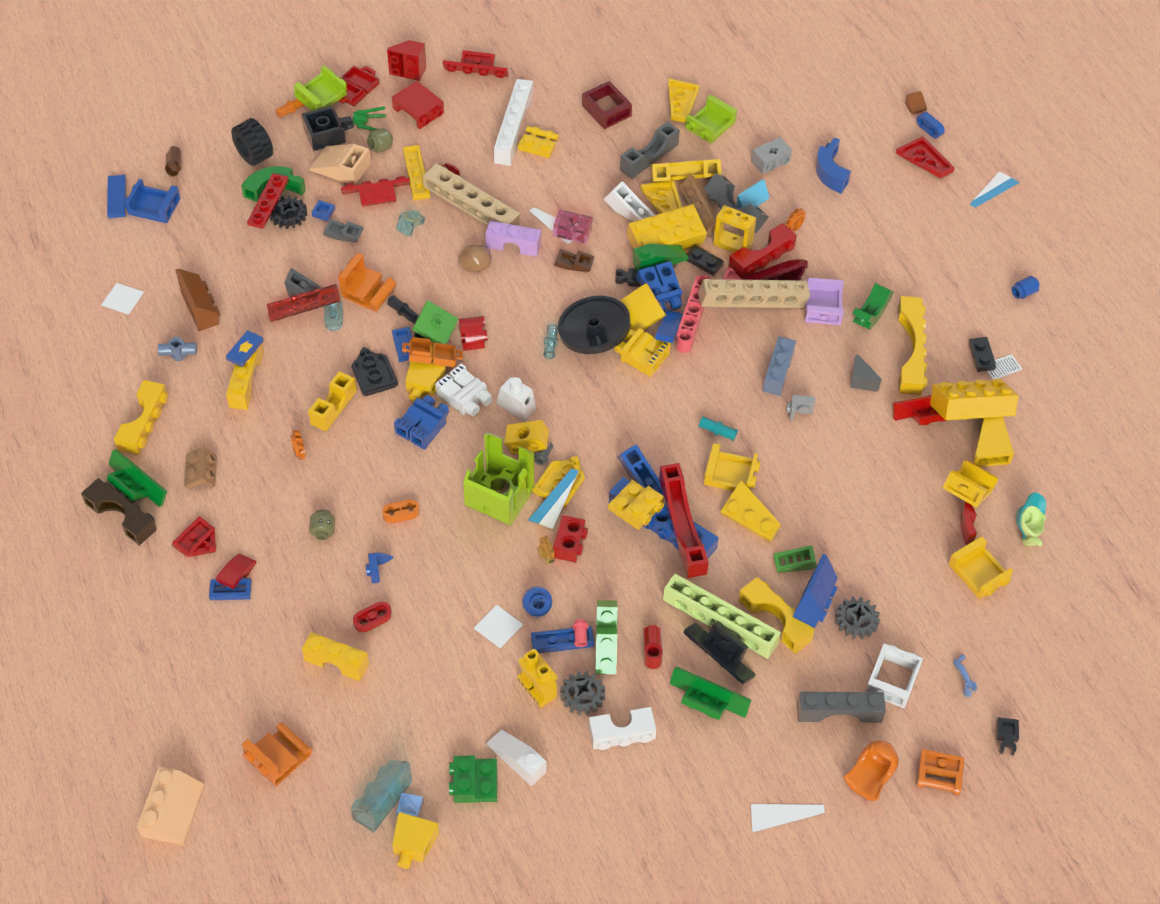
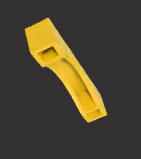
[898,296,927,395]

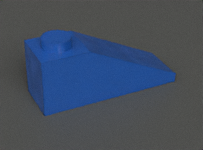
[617,444,664,496]

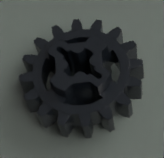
[270,195,308,229]

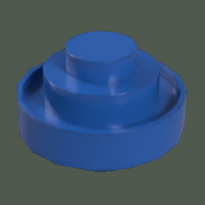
[522,586,552,617]

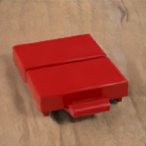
[339,66,380,107]

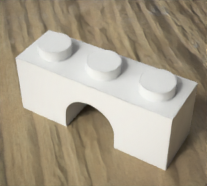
[588,707,656,750]

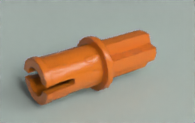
[275,98,305,118]

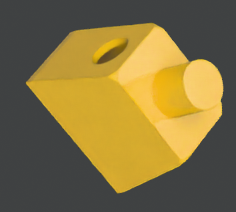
[405,362,446,402]
[392,812,440,869]

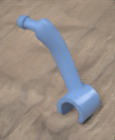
[953,654,977,697]

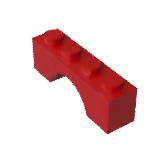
[728,223,797,279]

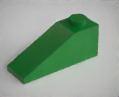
[632,244,688,272]

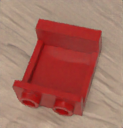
[392,81,444,129]

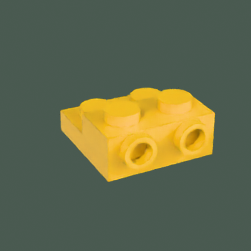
[608,480,664,530]

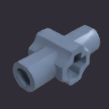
[158,337,197,361]

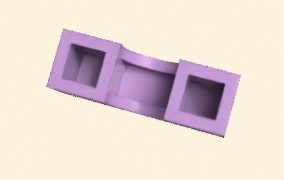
[485,221,541,257]

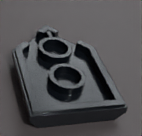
[351,347,398,396]

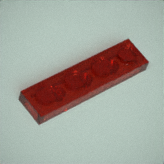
[267,284,341,322]

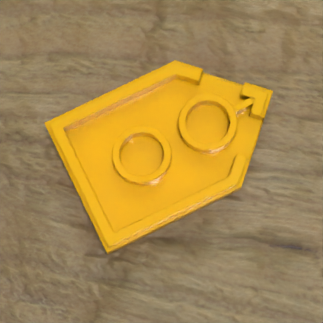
[532,456,585,507]

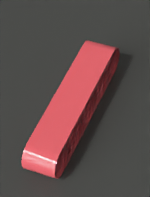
[676,275,710,353]

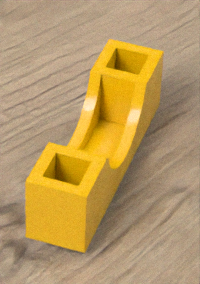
[650,159,721,182]
[226,343,264,410]
[114,380,169,455]
[738,577,815,654]

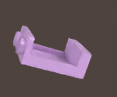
[805,278,844,325]

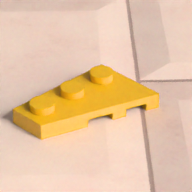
[668,78,700,123]
[640,180,682,214]
[720,480,781,543]

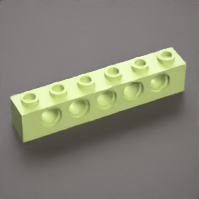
[663,574,781,659]

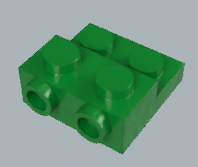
[449,755,497,803]

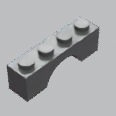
[620,121,680,179]
[704,173,769,233]
[797,691,886,723]

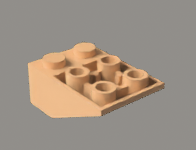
[309,144,371,186]

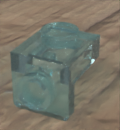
[396,210,425,236]

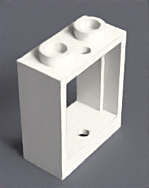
[866,644,923,709]

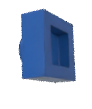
[311,200,335,221]

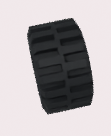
[231,118,273,166]

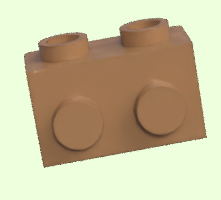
[184,447,217,489]

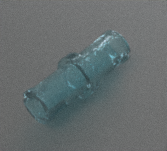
[543,324,558,359]

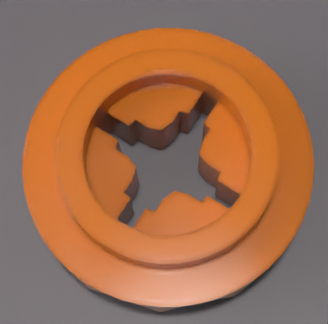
[785,208,806,232]
[290,430,306,460]

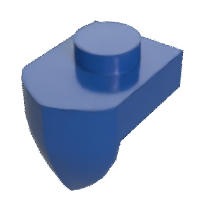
[365,552,393,583]

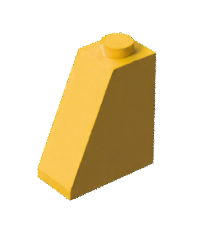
[973,417,1014,467]

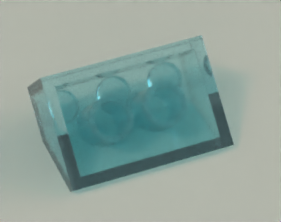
[351,760,412,832]

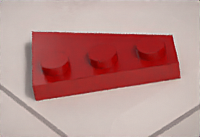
[895,136,955,179]

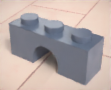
[763,336,796,396]

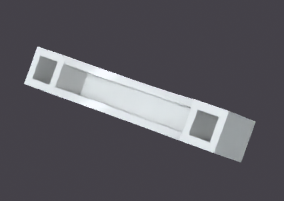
[494,79,533,166]

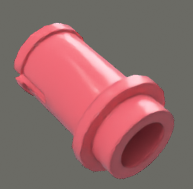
[572,619,589,647]

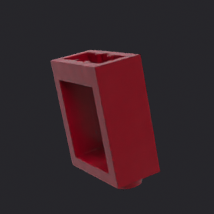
[582,81,632,129]

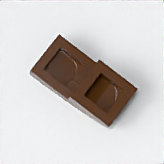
[554,249,595,272]

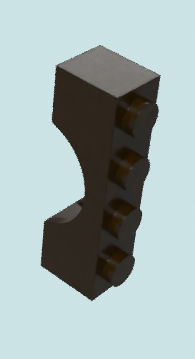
[81,478,157,546]

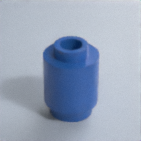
[1011,276,1040,299]

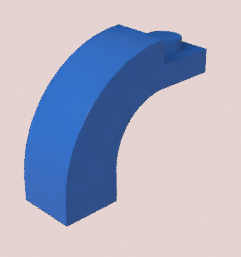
[816,137,851,194]

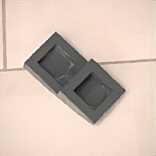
[323,218,364,242]

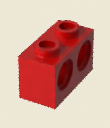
[553,515,588,563]

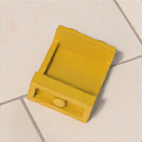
[704,443,761,491]
[942,460,999,508]
[948,536,1013,599]

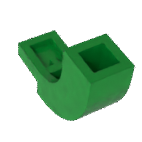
[241,166,306,202]
[852,283,894,329]

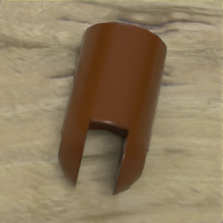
[165,146,181,176]

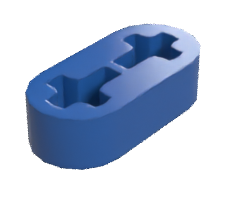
[916,112,945,139]

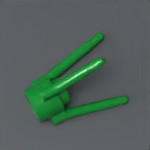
[353,106,386,131]

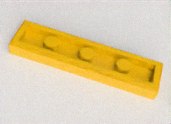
[402,145,430,200]

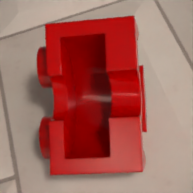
[458,316,488,351]

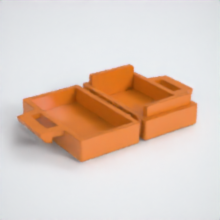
[402,337,463,367]

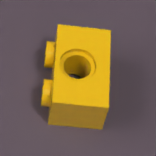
[504,420,549,454]

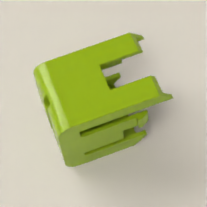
[463,433,534,525]

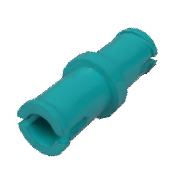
[698,416,738,441]

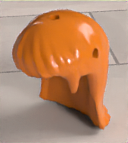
[843,740,899,801]

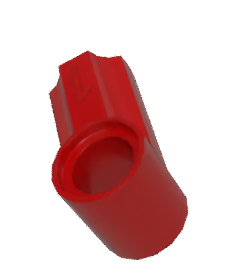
[643,625,663,669]

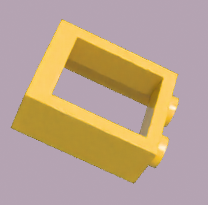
[713,205,756,253]

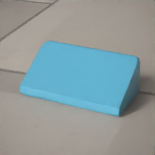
[737,179,769,208]

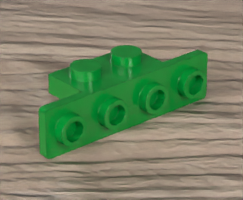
[106,449,167,507]
[670,666,752,720]

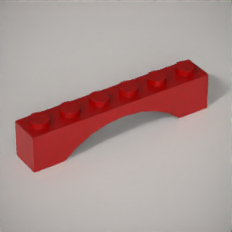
[659,463,709,578]

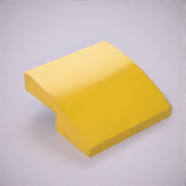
[620,283,666,331]

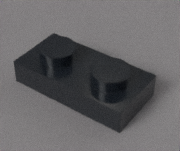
[686,245,724,276]
[969,337,996,372]

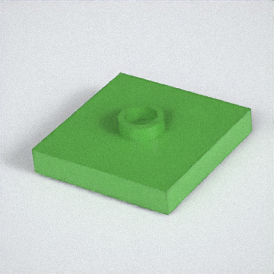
[412,300,458,344]

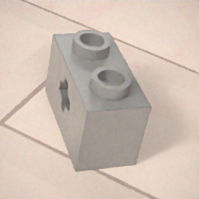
[751,137,792,174]

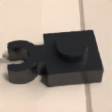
[615,268,641,287]
[996,717,1019,756]

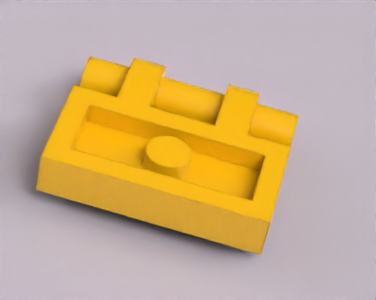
[518,126,560,158]

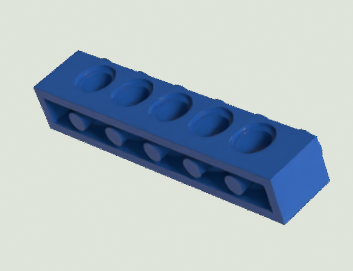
[608,477,719,558]

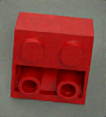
[387,40,426,81]

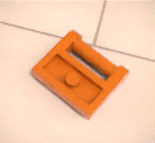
[916,749,965,795]

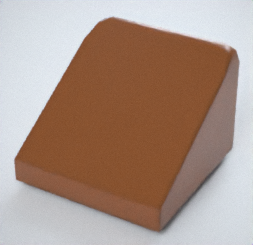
[905,91,927,114]

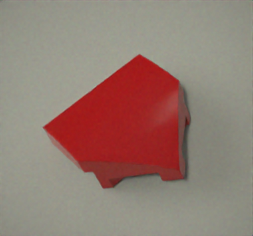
[172,516,216,557]

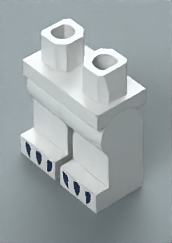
[435,363,492,417]

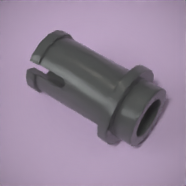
[534,441,553,465]

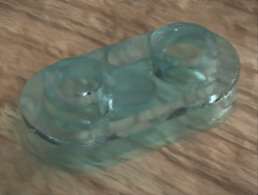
[324,298,343,331]

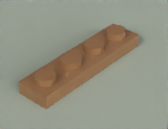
[678,175,716,237]

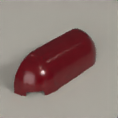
[742,259,808,281]

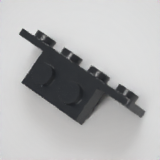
[683,621,756,684]

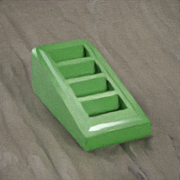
[773,545,817,573]

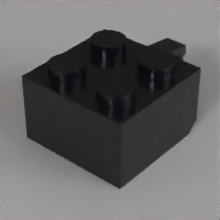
[301,106,354,151]

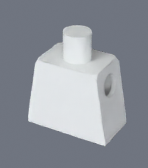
[497,377,536,421]

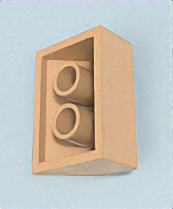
[137,767,204,846]

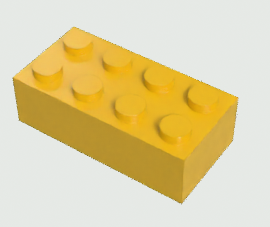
[626,204,707,249]
[930,378,1019,420]

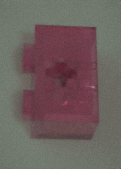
[553,209,593,244]

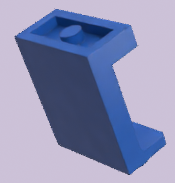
[125,179,181,223]

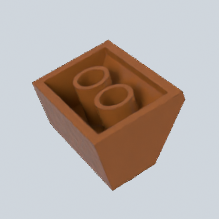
[175,268,221,331]

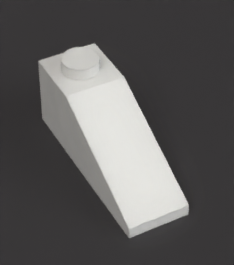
[604,181,655,222]
[486,729,547,786]

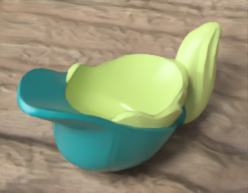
[1016,492,1047,546]

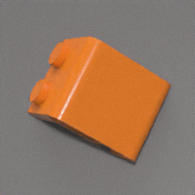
[338,252,396,311]
[241,723,313,786]

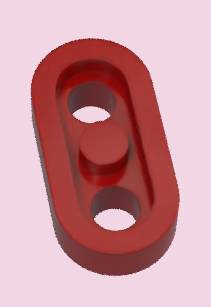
[353,601,392,632]

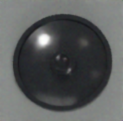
[558,296,631,354]

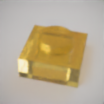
[537,536,554,564]

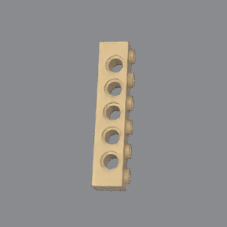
[423,163,520,226]
[698,279,810,308]

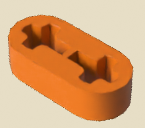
[382,499,419,523]

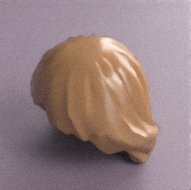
[458,245,491,272]

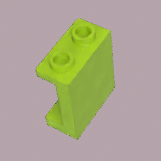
[294,65,347,111]
[685,95,737,144]

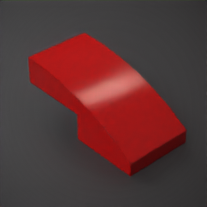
[960,501,977,545]
[216,553,257,589]

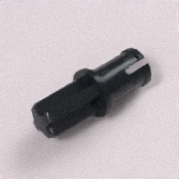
[387,295,418,323]

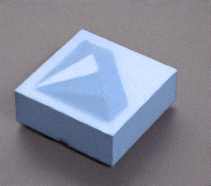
[396,793,423,817]

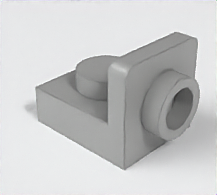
[787,395,815,420]

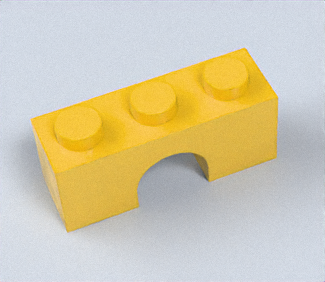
[308,371,357,432]
[302,632,369,681]

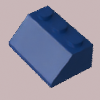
[793,554,838,628]

